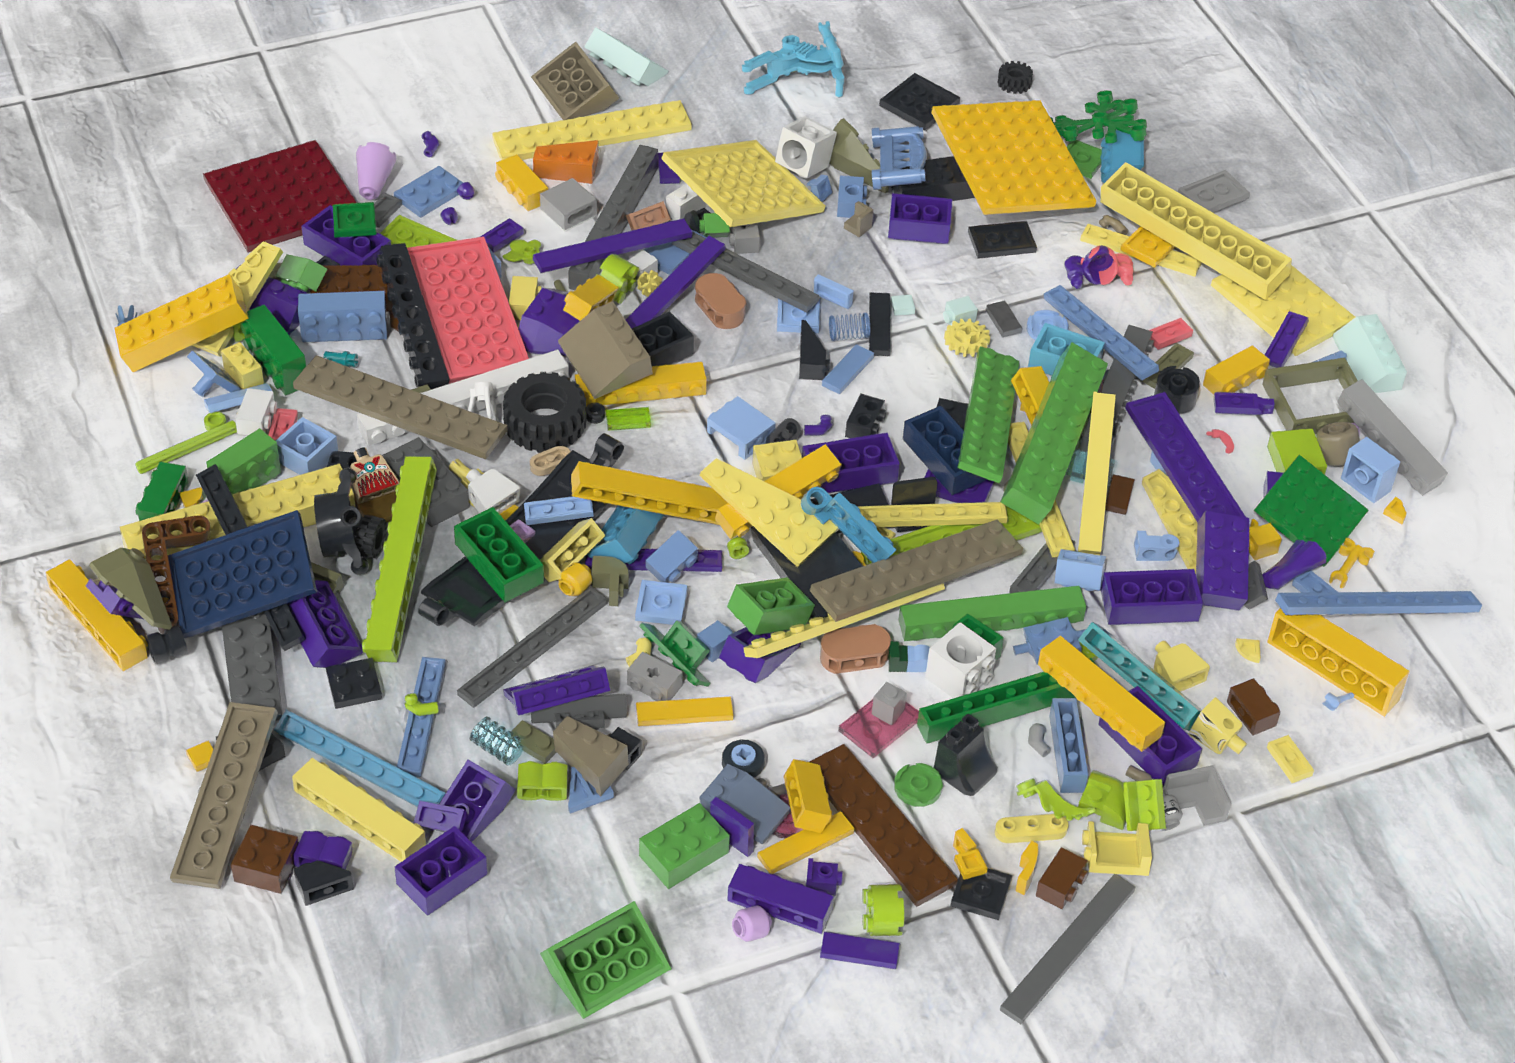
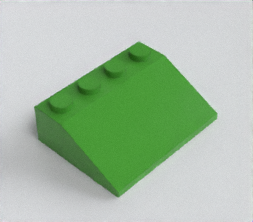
[540,901,671,1019]

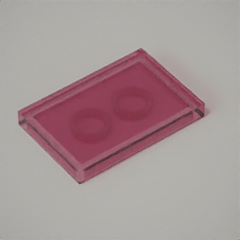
[838,699,919,758]

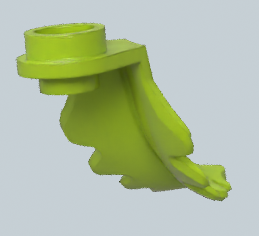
[1016,778,1096,821]

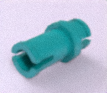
[323,351,358,367]

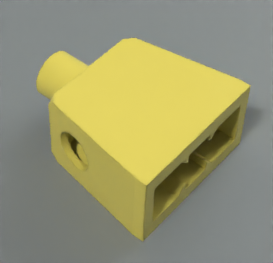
[1154,641,1210,692]

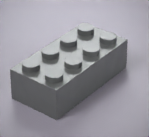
[382,437,469,527]

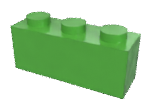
[276,254,327,292]

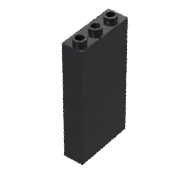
[751,499,863,619]

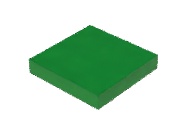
[333,202,376,238]

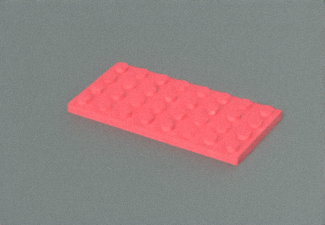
[407,237,529,384]

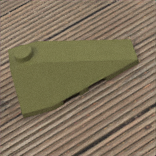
[89,547,172,630]

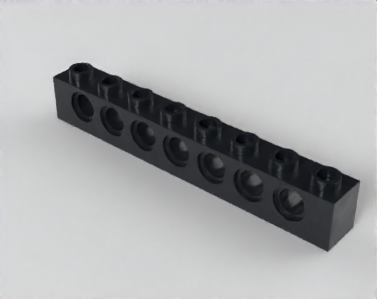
[376,243,450,390]

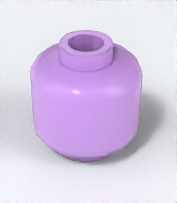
[732,906,772,942]

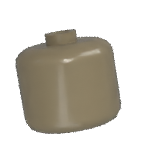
[1316,422,1360,467]

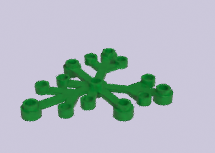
[1050,90,1147,144]

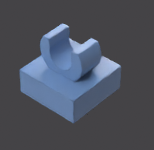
[807,175,832,202]

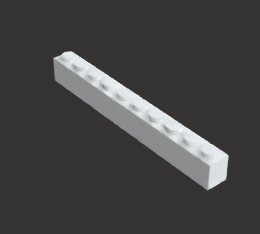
[357,350,569,446]

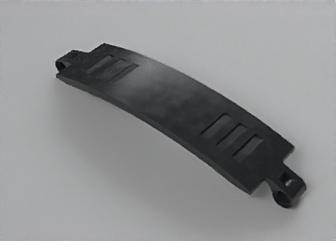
[418,433,624,627]

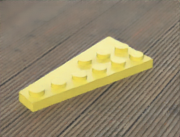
[192,242,283,357]
[699,458,839,567]
[1141,469,1197,574]

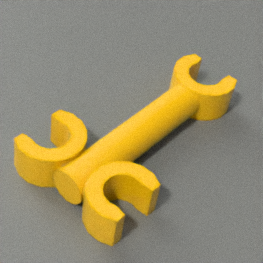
[1329,538,1375,588]

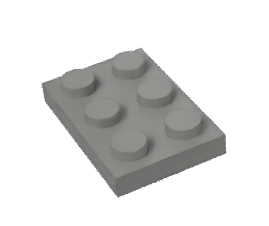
[1178,170,1250,213]

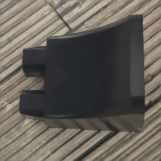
[934,714,997,796]

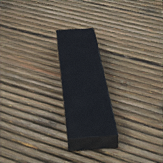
[869,292,890,356]

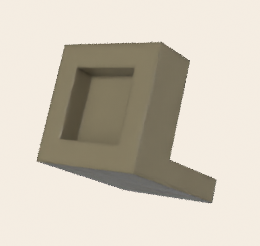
[844,201,874,237]

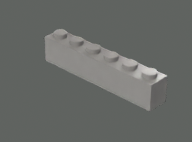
[1337,379,1448,496]

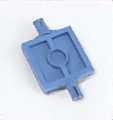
[1013,617,1086,665]

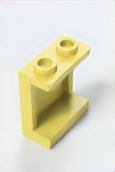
[1082,821,1152,876]

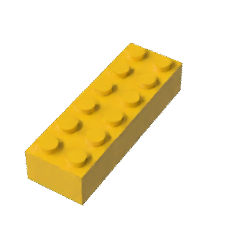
[114,274,249,372]
[1267,608,1410,717]

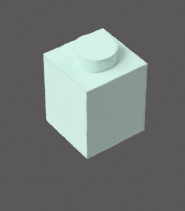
[943,296,978,326]

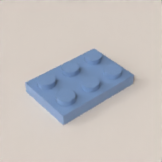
[394,166,463,218]

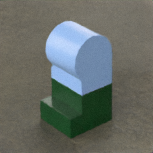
[888,641,930,672]

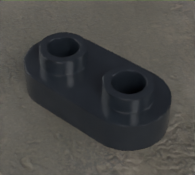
[765,418,801,444]

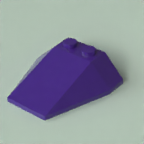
[518,288,580,356]

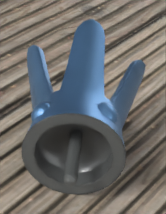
[115,305,138,326]

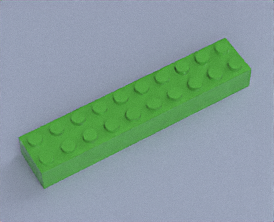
[1000,342,1108,524]

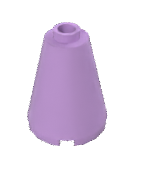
[356,142,396,200]

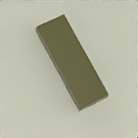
[1140,343,1194,389]

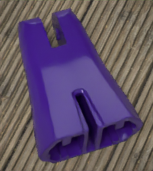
[1262,540,1327,590]

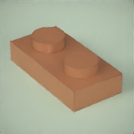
[626,201,671,230]

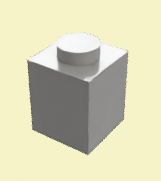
[872,681,907,725]

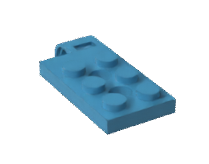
[801,487,896,563]

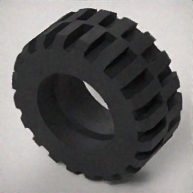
[503,372,586,453]

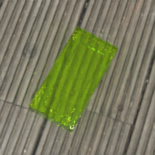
[606,407,651,431]

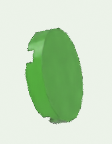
[894,763,943,807]

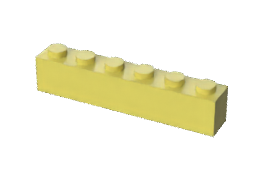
[292,758,426,862]

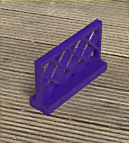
[503,665,610,716]

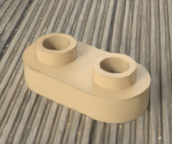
[530,446,571,476]

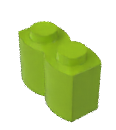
[517,761,568,801]

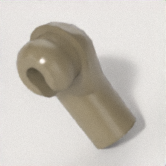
[1099,215,1128,235]
[1125,765,1152,781]

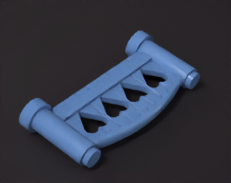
[872,126,927,190]

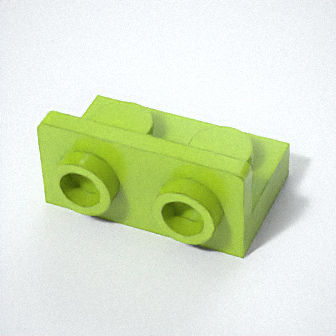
[1123,779,1166,831]

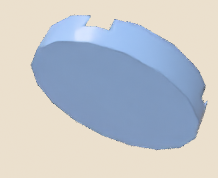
[1026,310,1068,340]

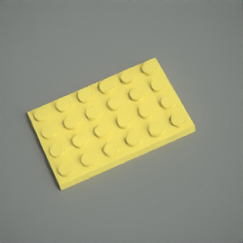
[1211,265,1356,356]

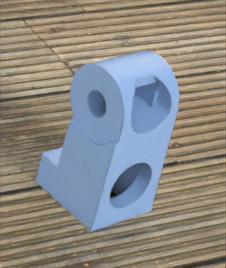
[1134,531,1179,561]

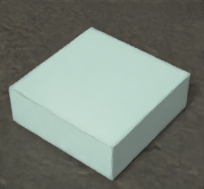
[891,295,915,316]

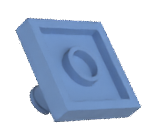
[187,350,241,397]

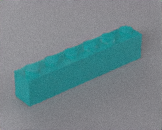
[1078,622,1202,731]

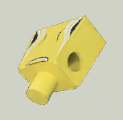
[1188,697,1247,755]

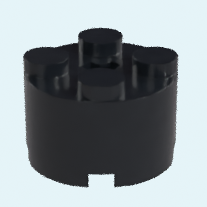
[1154,366,1200,414]

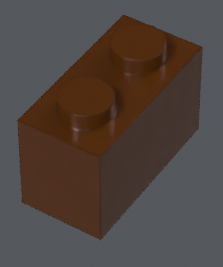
[1227,678,1281,736]
[1036,847,1089,909]

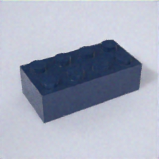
[902,406,988,495]

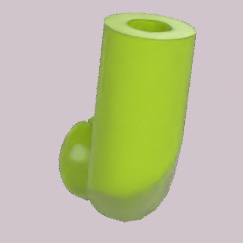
[404,693,439,716]

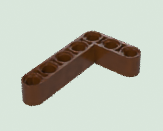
[142,515,210,634]

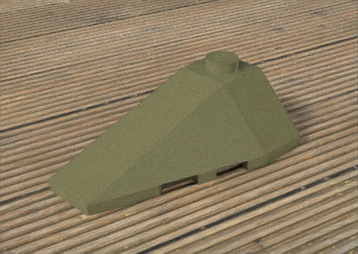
[829,118,889,193]

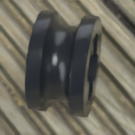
[586,402,605,424]

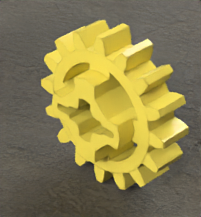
[944,319,990,357]

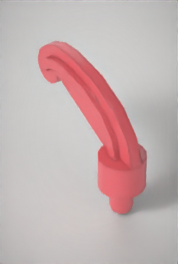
[1206,429,1234,454]

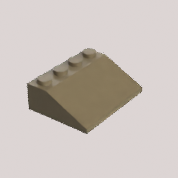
[531,42,619,120]
[558,301,653,399]

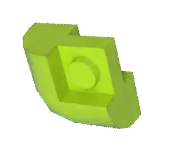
[1078,770,1126,830]

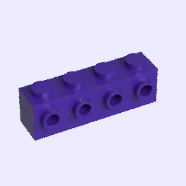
[727,864,834,934]

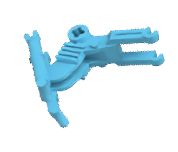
[742,21,844,97]

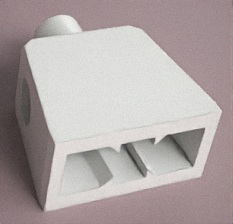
[466,469,520,514]

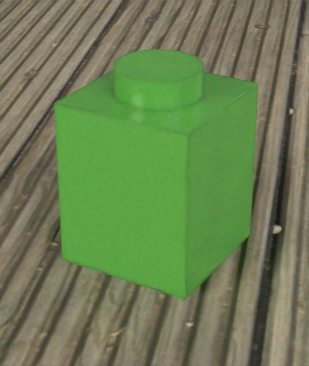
[699,213,730,238]

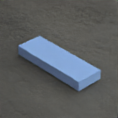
[204,383,272,413]
[524,497,594,525]

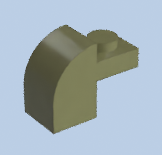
[592,556,629,606]

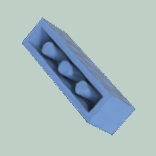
[1049,698,1088,793]

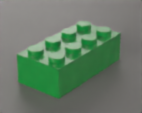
[240,304,306,396]
[454,507,544,602]

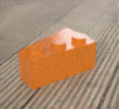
[533,140,599,184]

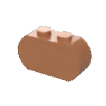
[695,273,746,329]
[820,624,891,674]

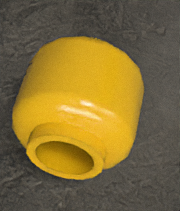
[558,562,592,596]

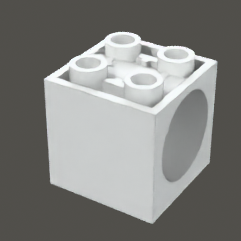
[775,116,837,178]
[925,623,996,698]

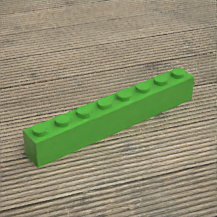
[898,586,1086,641]

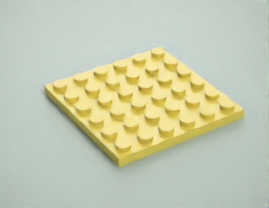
[662,140,826,227]

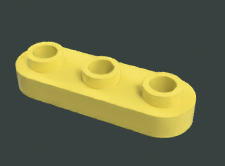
[995,814,1068,843]

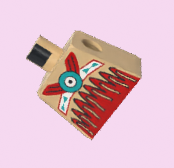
[350,447,400,505]

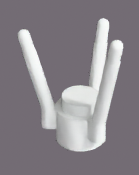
[468,382,499,422]

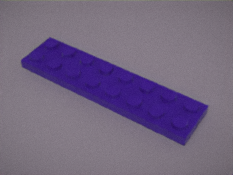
[1125,392,1246,522]

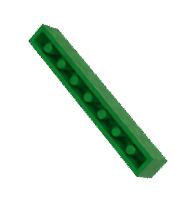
[917,658,1095,744]

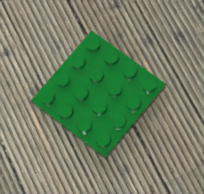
[1254,454,1369,567]

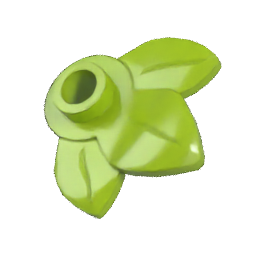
[502,240,541,264]

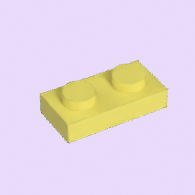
[1267,735,1314,783]

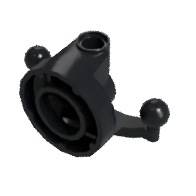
[314,468,369,575]

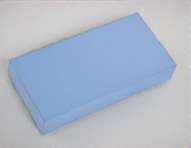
[814,274,854,310]

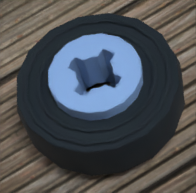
[722,739,765,778]

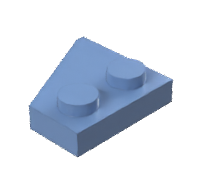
[568,767,614,814]

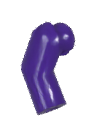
[421,131,439,158]
[804,414,833,436]

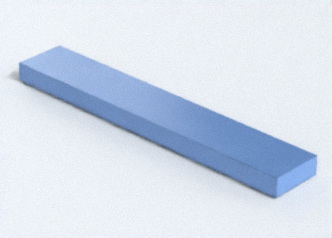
[397,657,446,777]

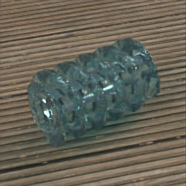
[470,716,523,766]

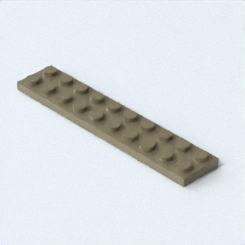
[293,355,507,459]
[810,519,1024,622]

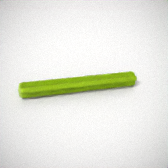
[135,420,237,474]

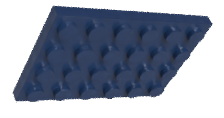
[168,510,317,639]

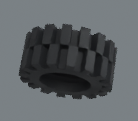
[997,61,1033,94]
[355,514,387,558]

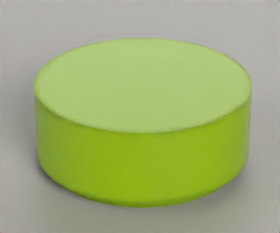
[204,412,227,431]

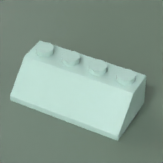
[585,27,668,86]
[1333,314,1407,393]

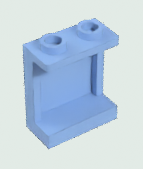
[707,396,776,460]

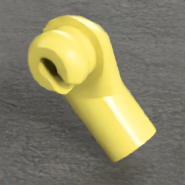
[626,637,652,667]

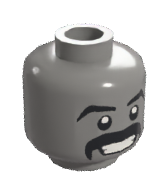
[1161,793,1183,831]

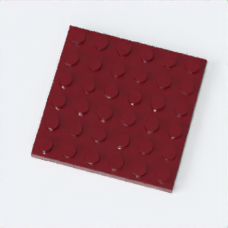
[203,140,357,253]

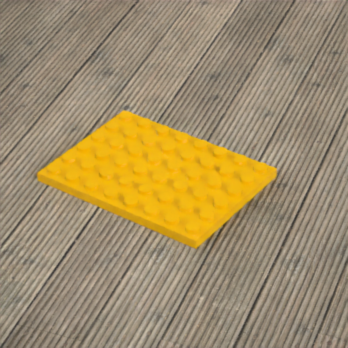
[931,100,1096,215]

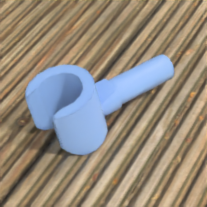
[1322,692,1354,711]

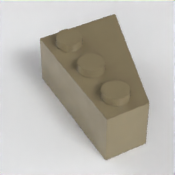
[553,716,629,797]

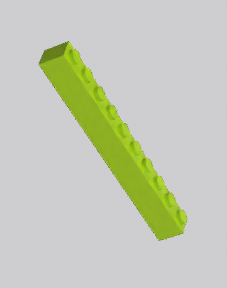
[362,457,437,662]

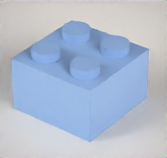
[276,417,338,475]
[1341,437,1400,503]

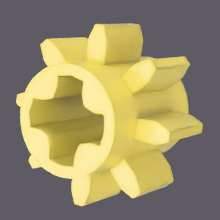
[637,270,663,297]

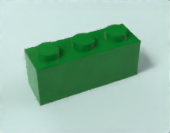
[135,462,188,521]

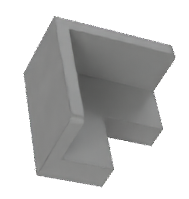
[1163,765,1231,826]

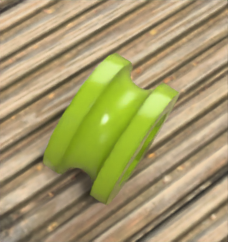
[727,537,749,559]

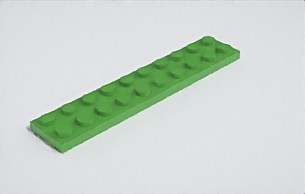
[958,346,1019,483]

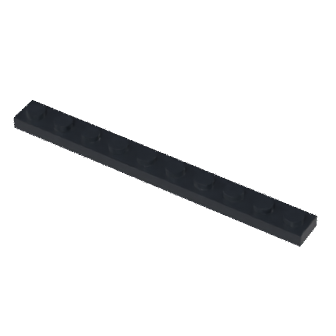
[196,464,306,651]

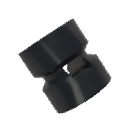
[145,625,188,665]

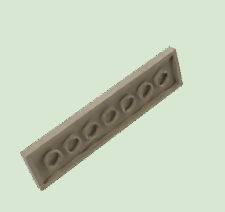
[170,702,278,889]

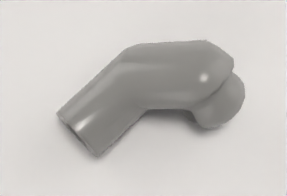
[1028,723,1051,757]

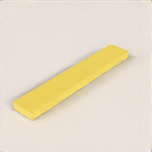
[1080,224,1202,277]

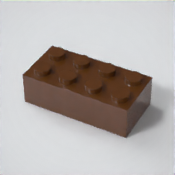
[310,265,393,312]

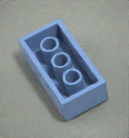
[298,291,387,342]

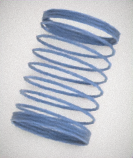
[829,312,870,341]

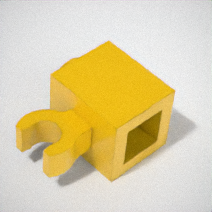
[1249,519,1282,560]

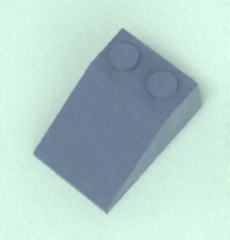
[699,764,791,844]

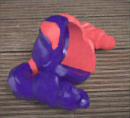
[1064,245,1133,289]

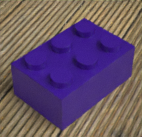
[888,193,952,244]
[394,826,487,916]

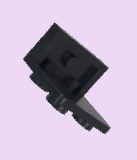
[891,477,937,532]

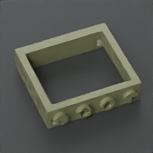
[1262,357,1358,434]

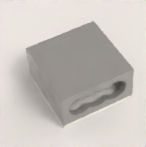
[540,178,597,232]

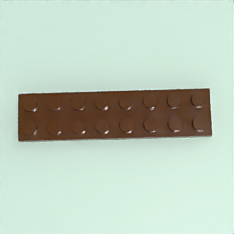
[809,744,958,907]

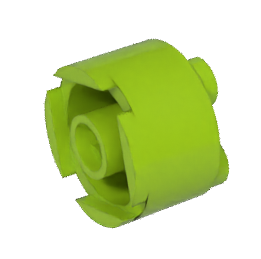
[596,254,639,304]
[862,884,904,936]

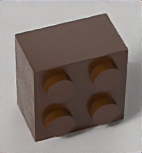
[231,825,299,894]

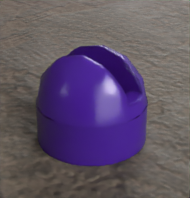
[457,182,475,200]
[440,207,458,225]

